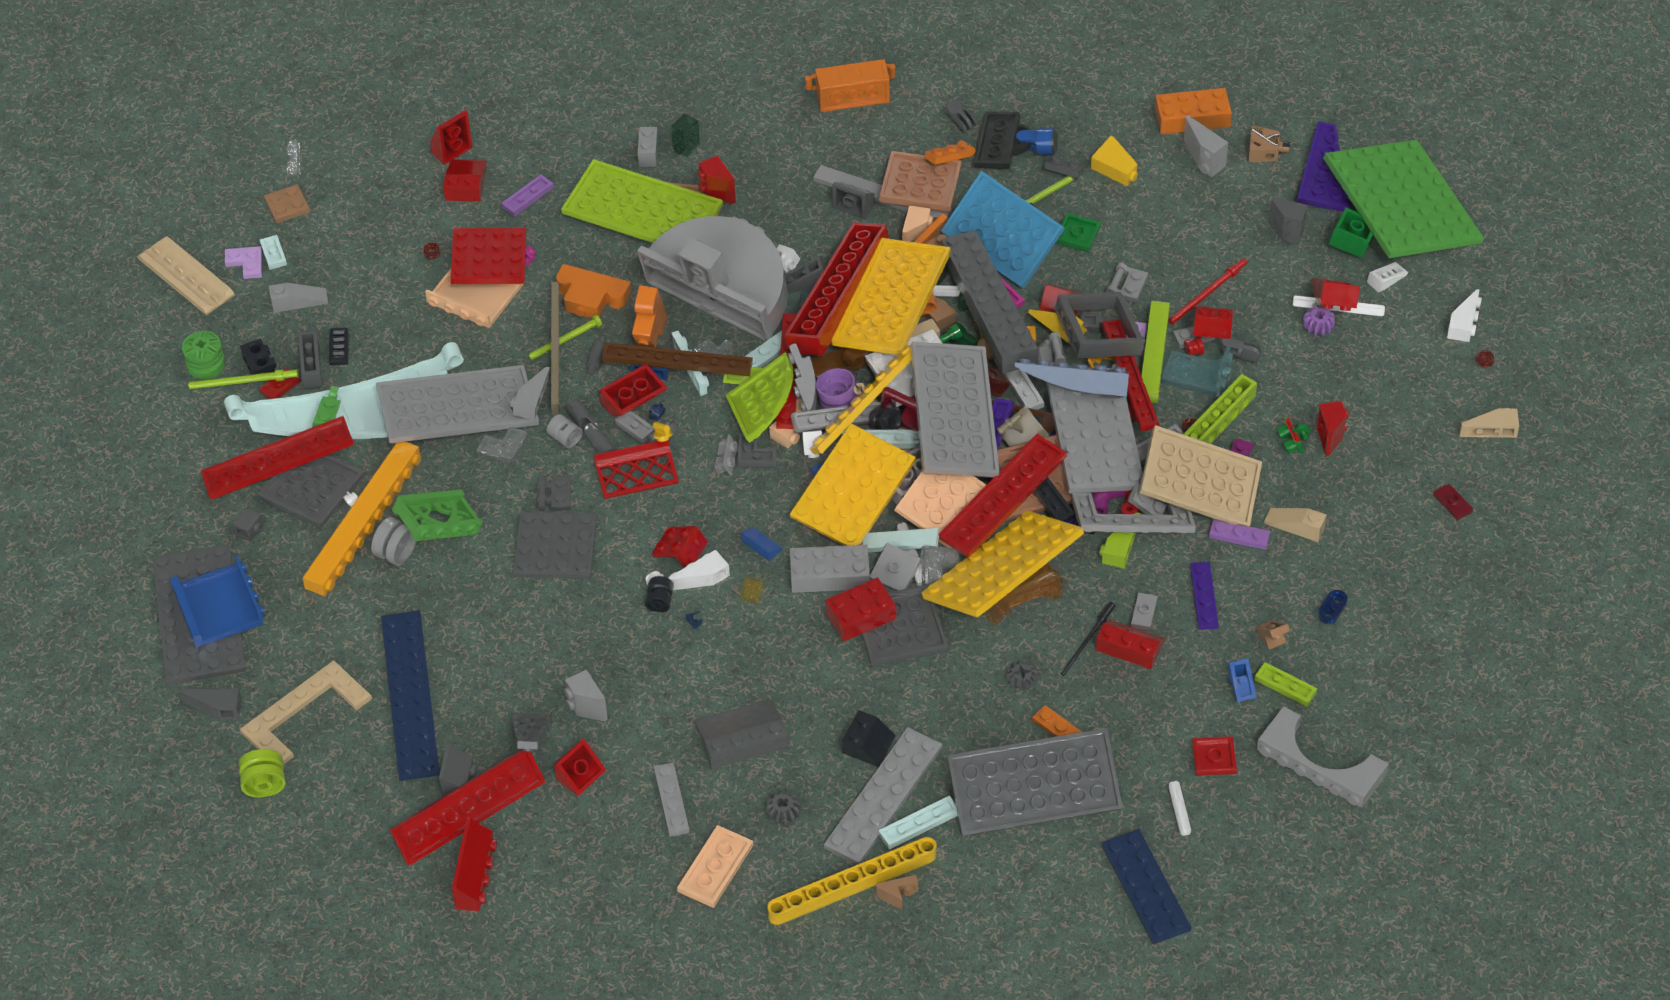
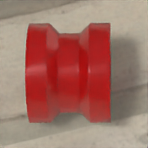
[1184,337,1204,358]

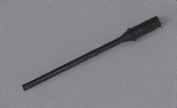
[1061,602,1116,676]

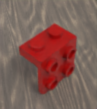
[652,526,708,568]

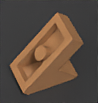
[1255,620,1290,649]
[876,875,918,910]

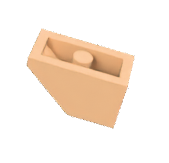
[902,205,934,242]

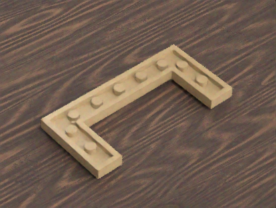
[240,660,372,765]

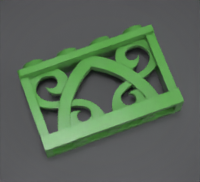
[392,489,483,541]

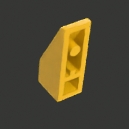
[1028,309,1087,345]

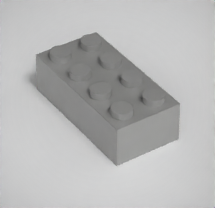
[790,545,870,593]

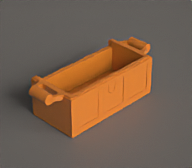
[805,59,895,112]

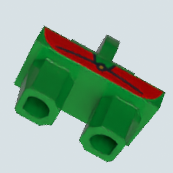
[1277,416,1311,453]

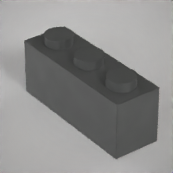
[298,330,323,389]

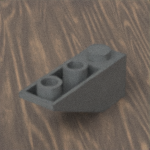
[179,688,242,719]

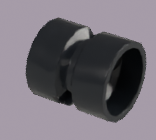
[869,406,902,430]
[645,576,674,613]

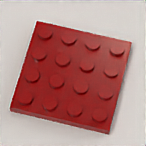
[451,228,526,284]

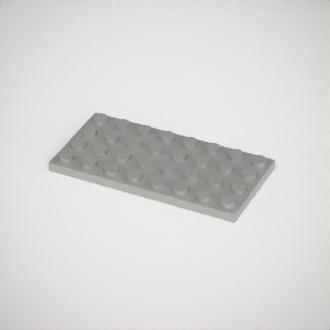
[910,341,999,477]
[376,365,539,443]
[1046,368,1143,493]

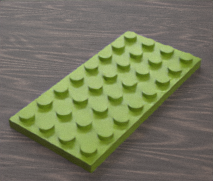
[561,159,723,243]

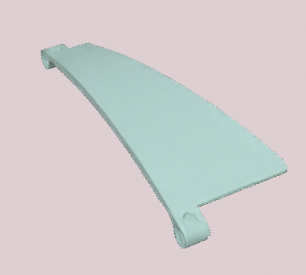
[224,342,464,439]

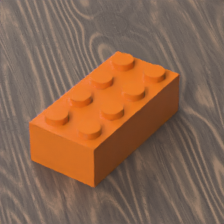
[1154,88,1232,134]

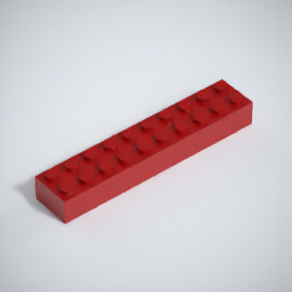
[784,222,890,356]

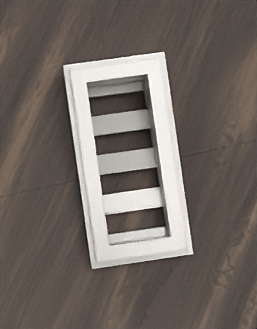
[1367,262,1408,293]

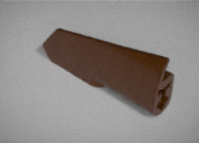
[811,347,873,382]

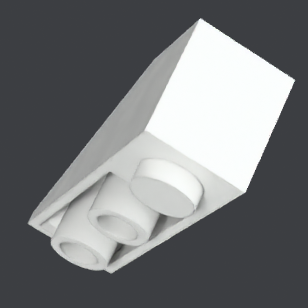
[1447,289,1482,342]
[668,550,730,590]

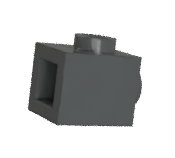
[232,508,264,542]

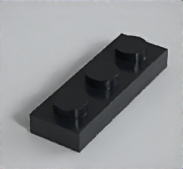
[1033,477,1075,522]

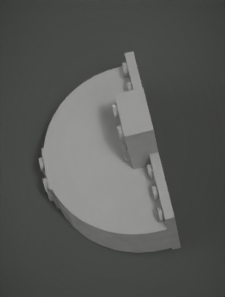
[638,216,788,341]

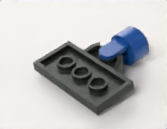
[974,111,1058,168]

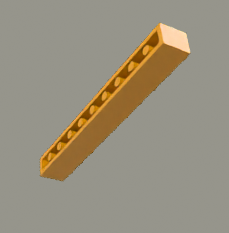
[303,442,421,596]

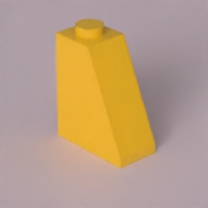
[1091,135,1138,186]

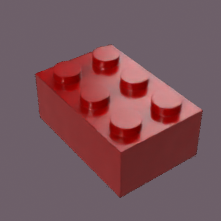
[825,577,896,641]

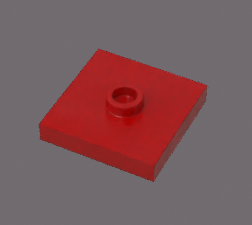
[1192,736,1237,776]

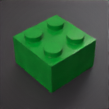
[1329,208,1374,259]

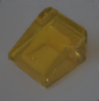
[740,577,764,604]

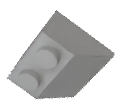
[564,670,608,721]

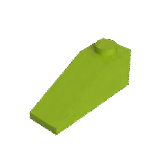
[1099,512,1140,569]

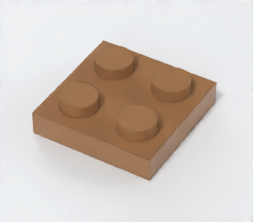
[264,184,310,224]

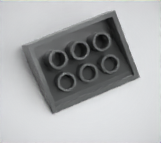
[694,699,789,769]

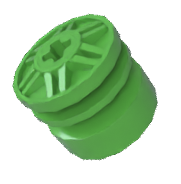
[182,331,225,380]

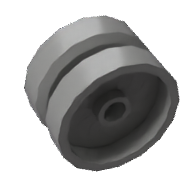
[371,516,417,566]

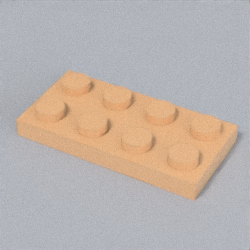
[677,825,754,908]

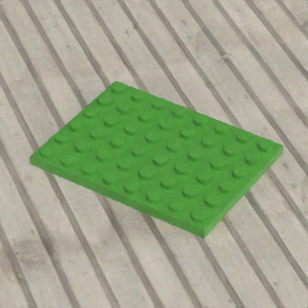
[1323,140,1484,258]

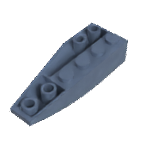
[1015,358,1129,397]

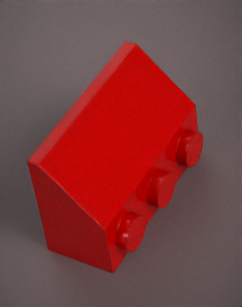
[599,364,668,416]
[1096,620,1166,669]

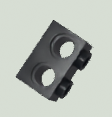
[240,338,277,375]

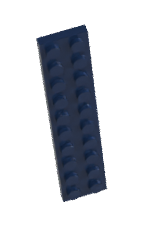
[381,610,440,781]

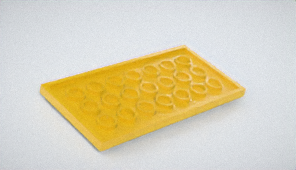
[831,238,951,355]
[921,511,1084,618]

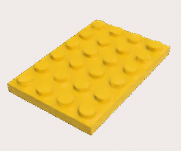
[790,423,916,546]

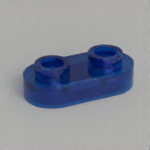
[1318,590,1348,624]

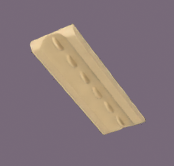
[137,236,235,316]

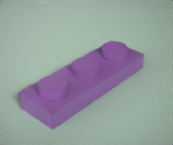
[501,175,554,217]
[1209,519,1270,550]

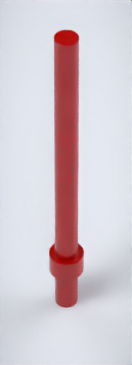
[1168,258,1247,325]

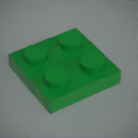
[1055,213,1101,253]

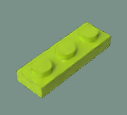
[1254,662,1317,707]

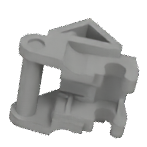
[1038,332,1067,365]

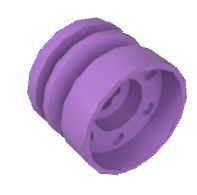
[816,368,858,409]

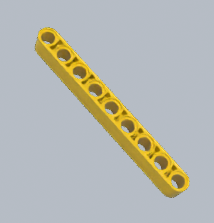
[767,837,937,925]

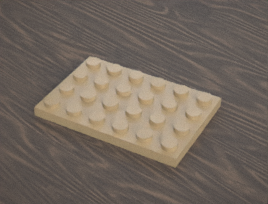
[1139,425,1262,527]

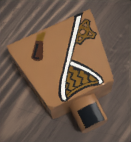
[1249,126,1290,162]

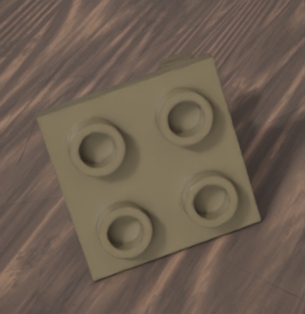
[997,406,1049,447]

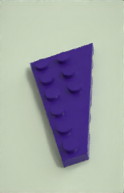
[1297,121,1351,212]

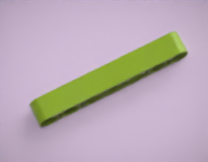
[1142,300,1170,404]

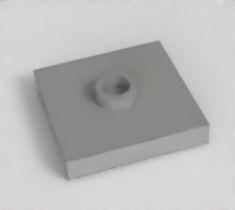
[870,543,922,591]

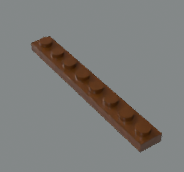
[602,342,753,377]

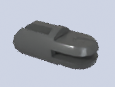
[946,100,979,133]
[1220,338,1261,361]

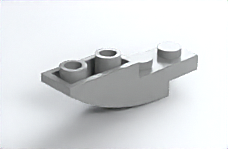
[788,343,817,412]

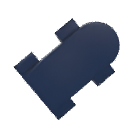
[686,611,703,629]

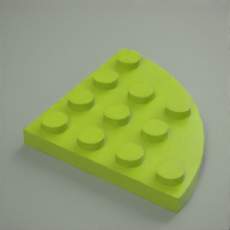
[725,352,793,443]

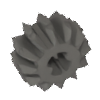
[766,790,800,826]

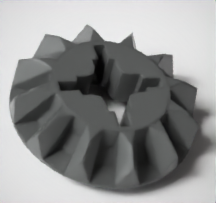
[1006,660,1038,689]

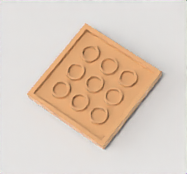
[894,470,986,555]

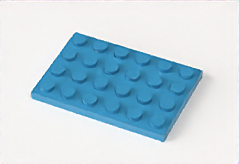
[941,171,1065,289]

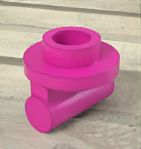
[525,245,536,266]

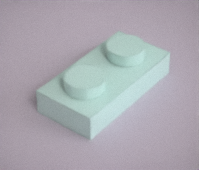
[260,235,287,270]

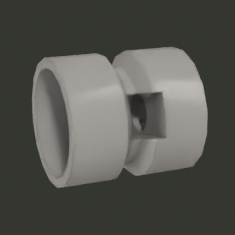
[547,414,583,448]

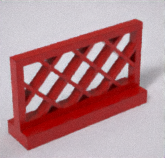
[594,440,679,499]

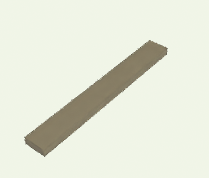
[551,282,559,414]

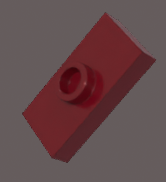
[1433,483,1473,521]

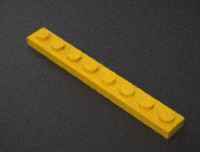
[809,345,912,454]

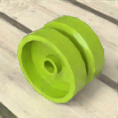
[238,749,286,798]

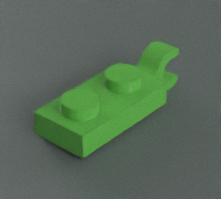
[312,386,341,427]

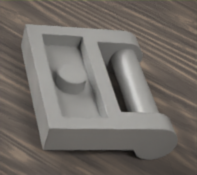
[1105,263,1148,303]

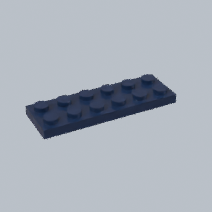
[1101,829,1191,945]

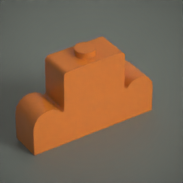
[556,264,632,318]
[632,285,668,348]

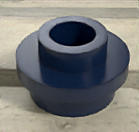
[649,403,666,421]

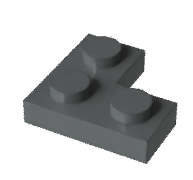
[738,433,776,467]

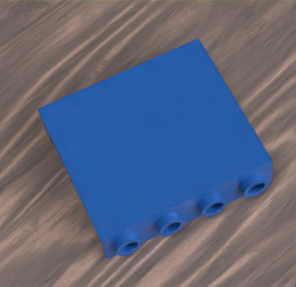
[170,555,265,648]

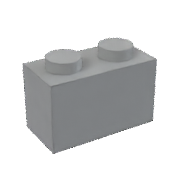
[638,127,658,167]

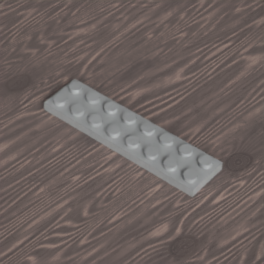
[824,727,942,865]

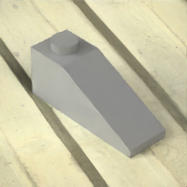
[269,283,328,313]
[510,367,550,420]

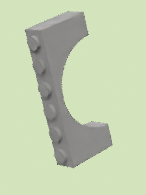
[1257,706,1389,808]

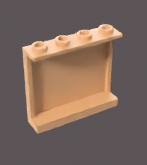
[425,269,524,328]

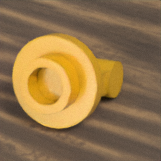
[653,422,672,442]

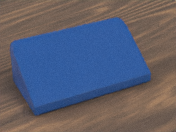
[741,528,782,561]

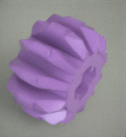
[1303,305,1335,336]

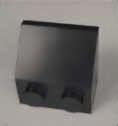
[842,710,896,767]

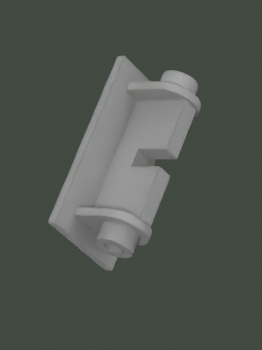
[714,434,738,475]

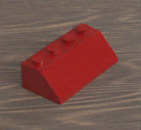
[452,818,497,911]

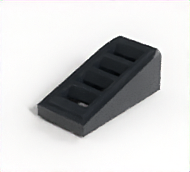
[329,327,350,365]

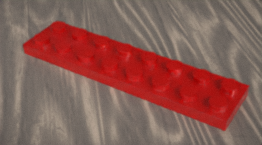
[201,416,355,500]
[938,434,1067,558]
[389,749,546,866]

